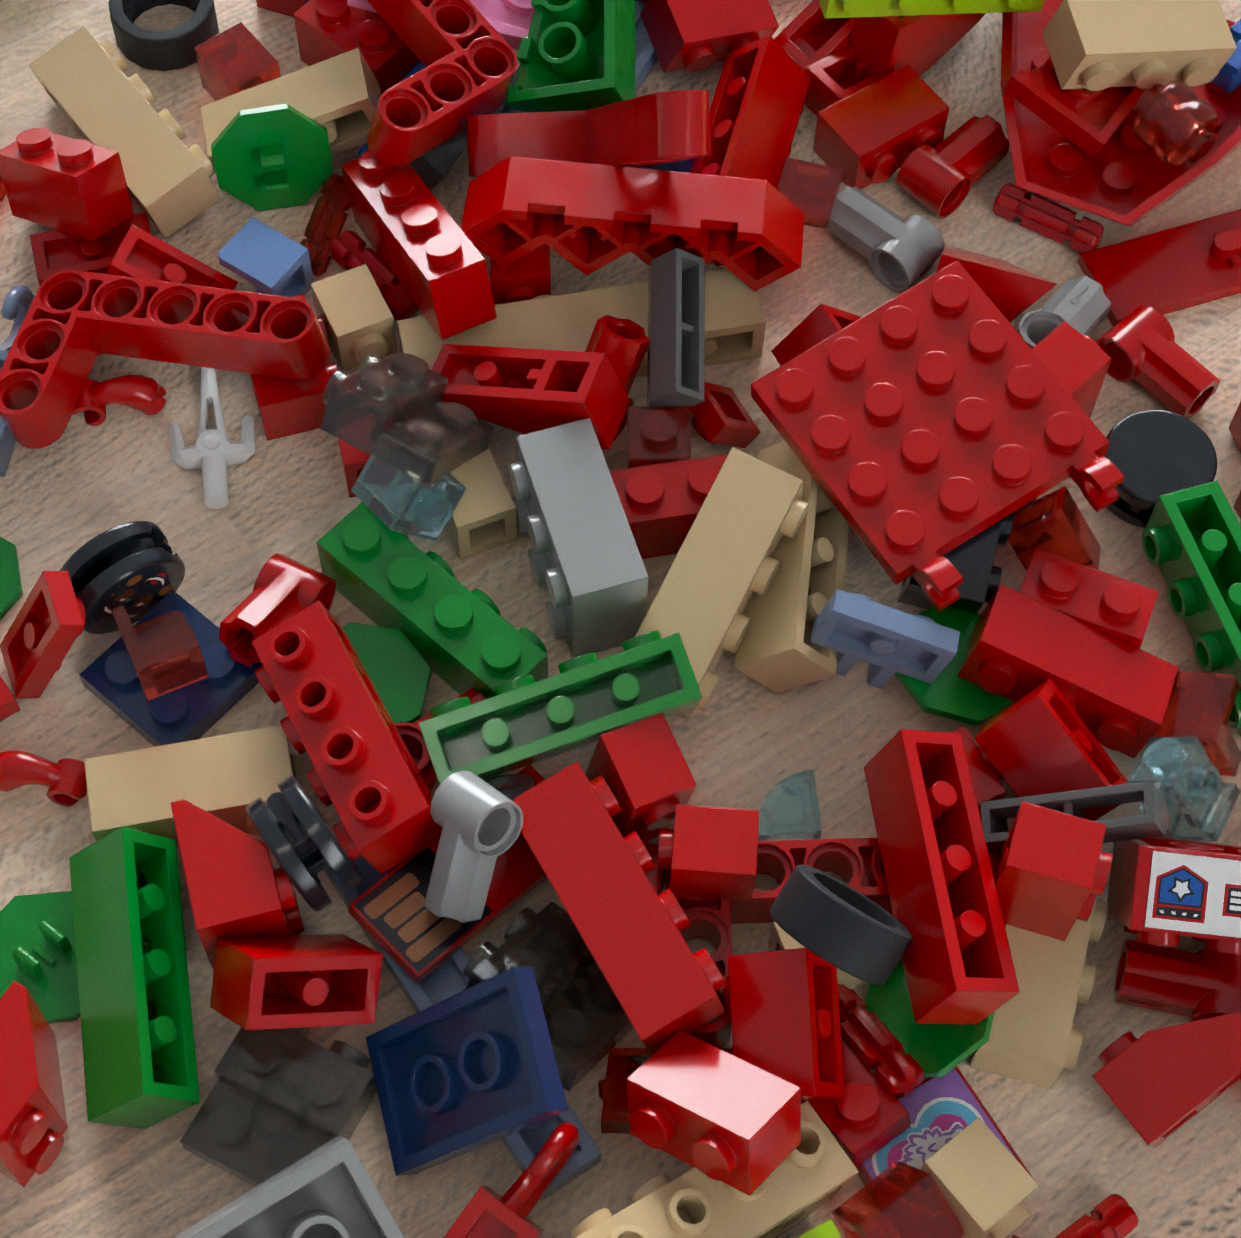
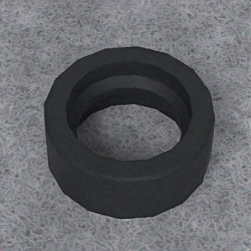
[109,0,219,71]
[770,865,913,985]

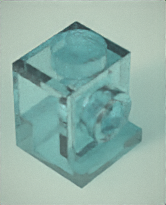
[1127,737,1241,841]

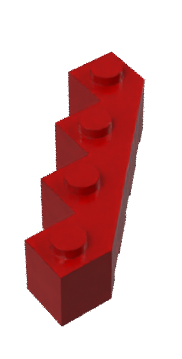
[461,156,805,292]

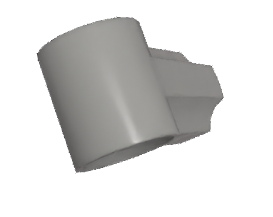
[823,185,945,292]
[1017,275,1111,349]
[424,770,524,923]

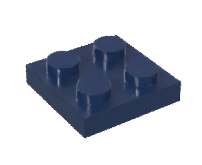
[79,590,263,747]

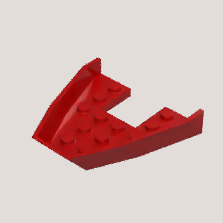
[1000,0,1241,227]

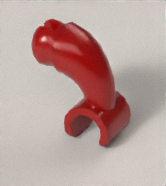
[72,375,167,426]
[0,750,87,807]

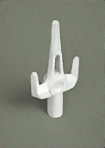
[169,367,255,509]

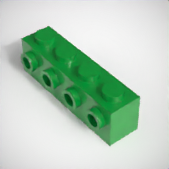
[1142,480,1241,736]
[316,502,548,699]
[419,630,702,784]
[69,827,200,1129]

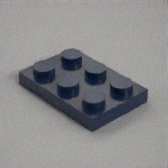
[366,967,568,1176]

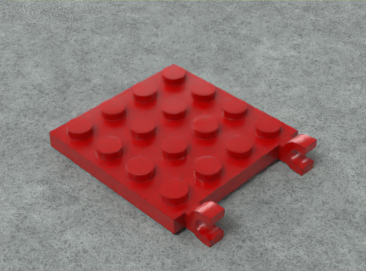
[750,260,1124,612]

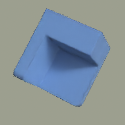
[218,217,314,297]

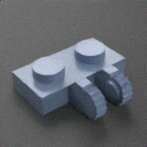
[810,589,960,689]

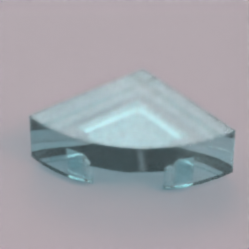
[758,770,822,841]

